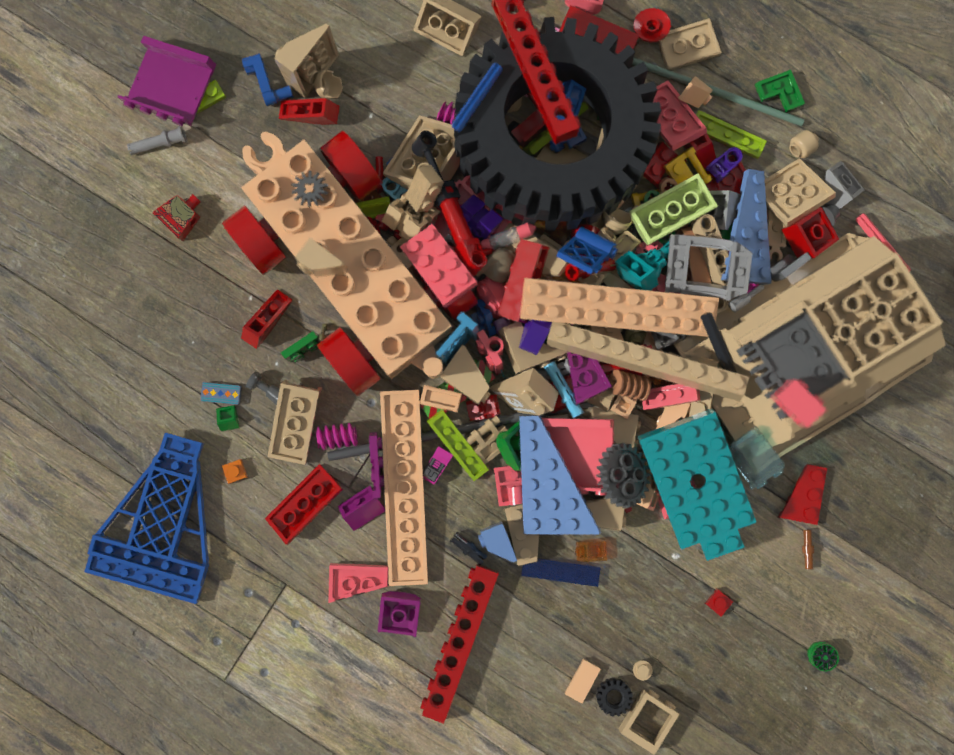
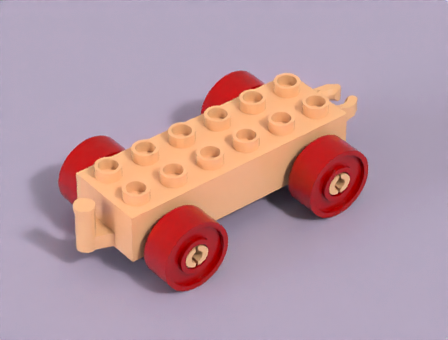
[222,130,478,397]

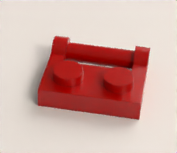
[643,142,687,190]

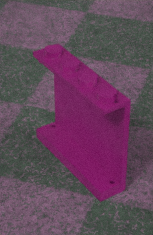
[117,36,217,126]

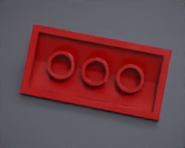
[265,464,343,545]

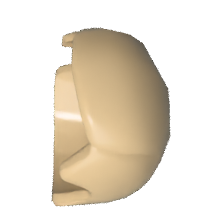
[314,70,343,99]

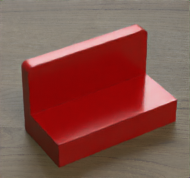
[510,109,547,148]

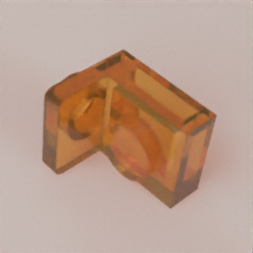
[575,541,607,562]

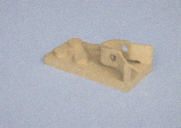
[268,379,322,465]

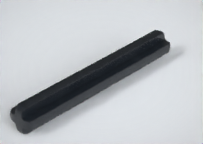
[700,312,737,373]

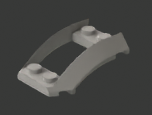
[665,234,752,301]

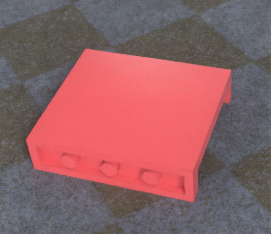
[542,418,614,495]

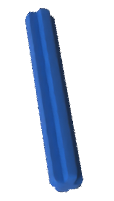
[452,63,502,132]

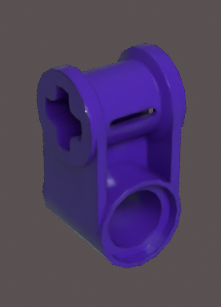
[705,147,743,183]

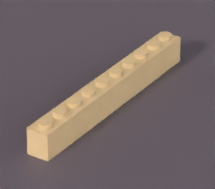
[547,322,749,401]

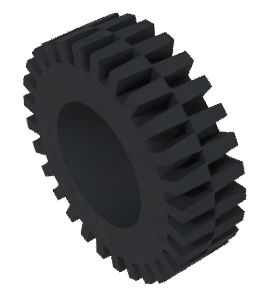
[454,17,661,231]

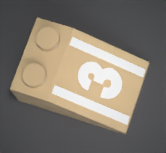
[490,368,559,416]

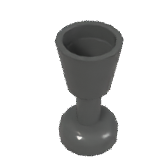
[246,371,280,405]

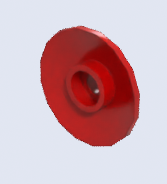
[633,8,671,43]

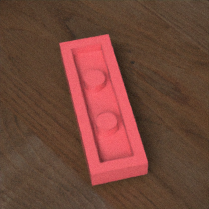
[642,384,701,410]

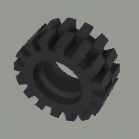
[596,678,633,717]

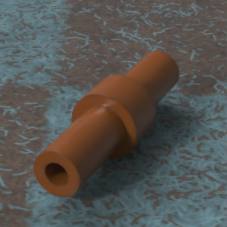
[802,530,814,569]

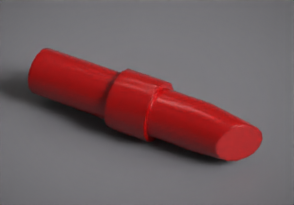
[375,156,384,193]

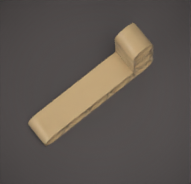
[691,214,739,314]

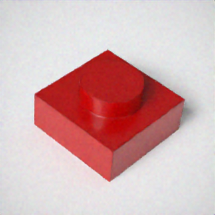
[705,589,733,617]

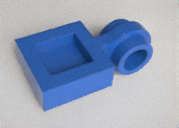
[549,127,587,153]

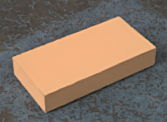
[420,385,462,413]
[565,658,601,704]

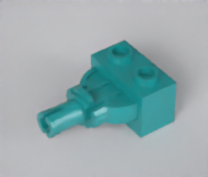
[615,241,669,291]

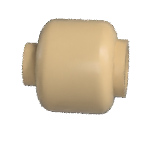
[789,130,819,159]

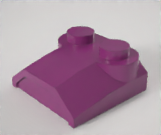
[377,591,421,637]

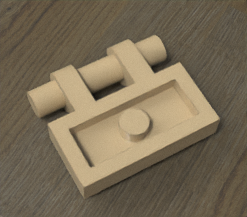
[466,416,508,464]

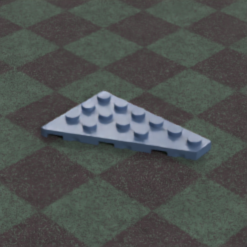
[519,416,601,534]

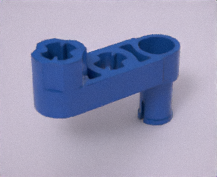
[242,53,293,107]

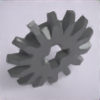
[292,171,328,207]

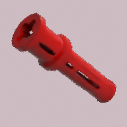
[565,259,616,281]

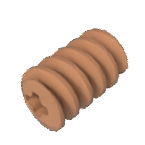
[608,370,652,401]

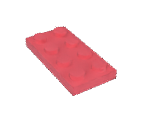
[653,81,707,151]
[400,224,478,308]

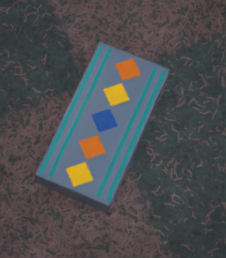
[200,382,242,405]

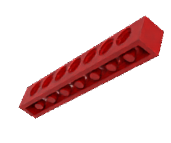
[492,0,580,144]
[420,564,499,724]

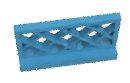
[436,312,480,367]

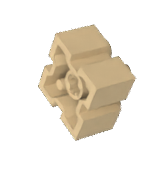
[382,192,441,241]

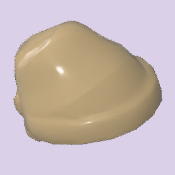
[603,206,638,235]

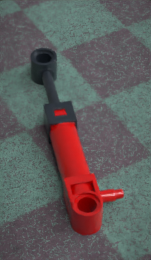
[412,131,492,276]

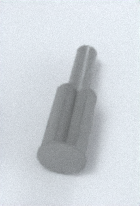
[728,285,764,312]

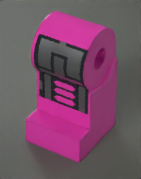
[423,446,453,485]

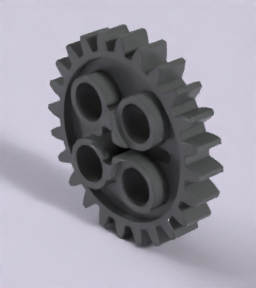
[596,443,651,508]

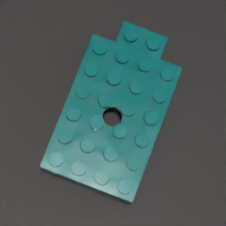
[638,408,757,561]

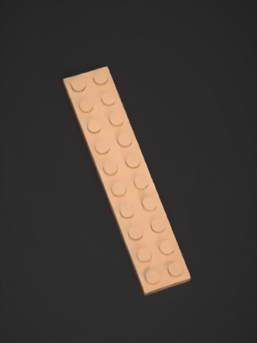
[520,278,719,337]
[380,390,428,586]

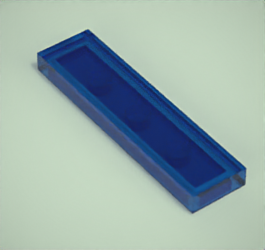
[521,558,601,587]

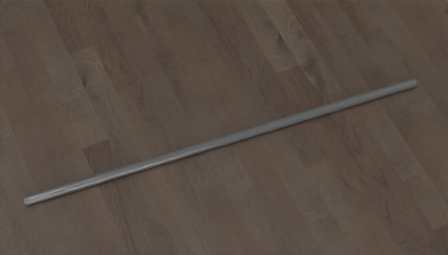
[328,381,677,461]

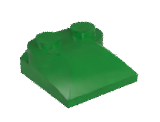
[496,421,521,471]

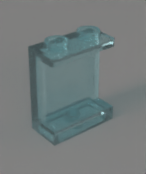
[728,426,785,490]

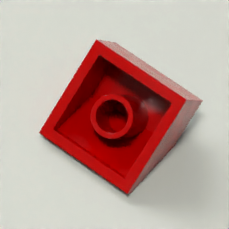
[781,207,839,259]

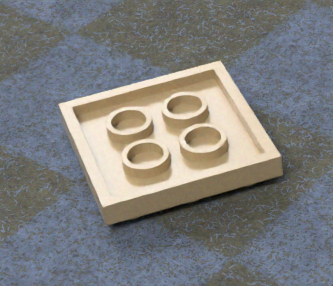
[765,158,836,227]

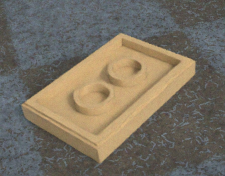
[658,18,722,71]

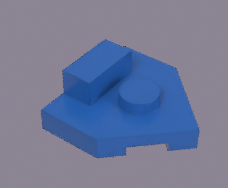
[470,299,497,338]

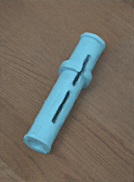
[544,361,584,419]

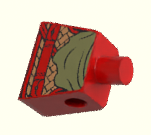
[152,194,201,241]

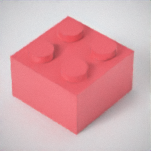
[770,379,826,428]

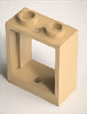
[618,689,679,755]

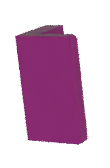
[338,486,385,531]

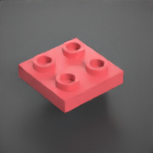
[476,330,504,375]
[494,466,523,507]

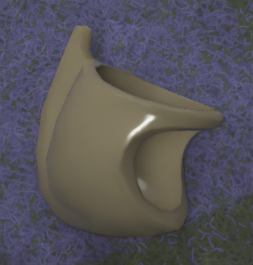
[476,248,516,283]

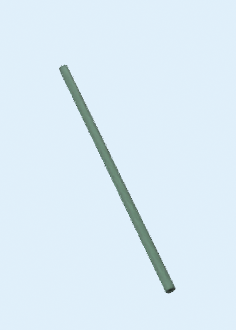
[632,58,805,127]

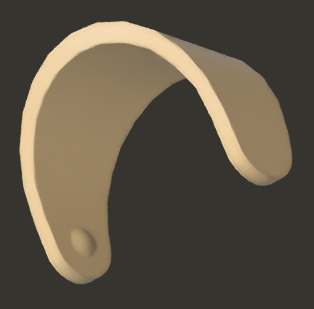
[603,272,632,289]

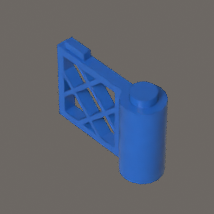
[556,226,618,274]

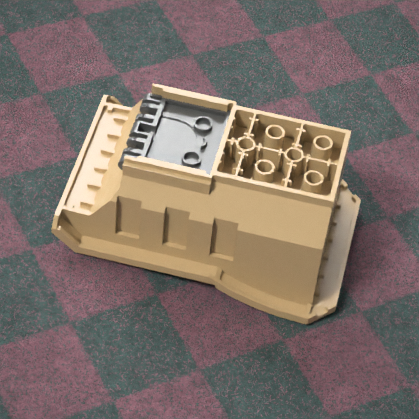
[673,233,946,474]

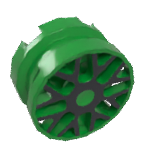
[807,641,839,672]

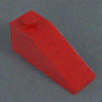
[279,98,340,125]
[241,289,293,349]

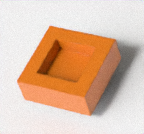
[222,459,248,484]

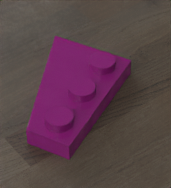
[567,352,612,406]

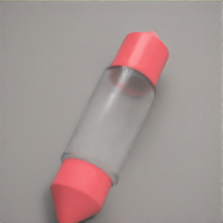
[481,222,536,251]

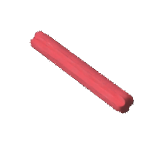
[856,213,911,272]

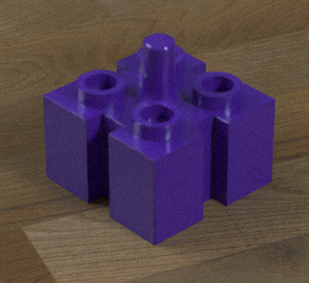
[448,194,503,241]

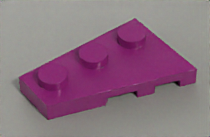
[369,432,384,498]

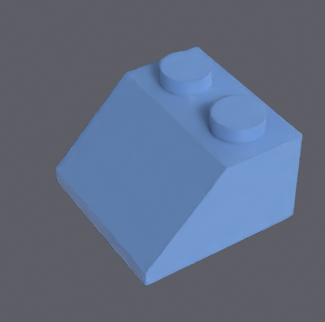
[478,522,517,562]

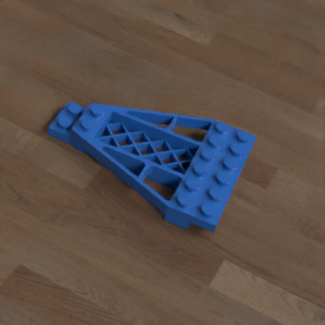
[84,433,209,604]

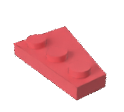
[328,563,388,603]

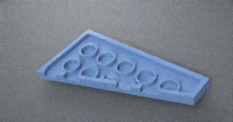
[721,169,771,285]

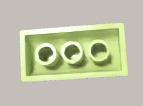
[630,173,718,245]

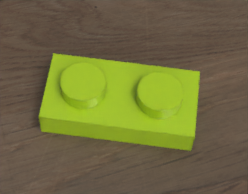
[196,79,226,115]

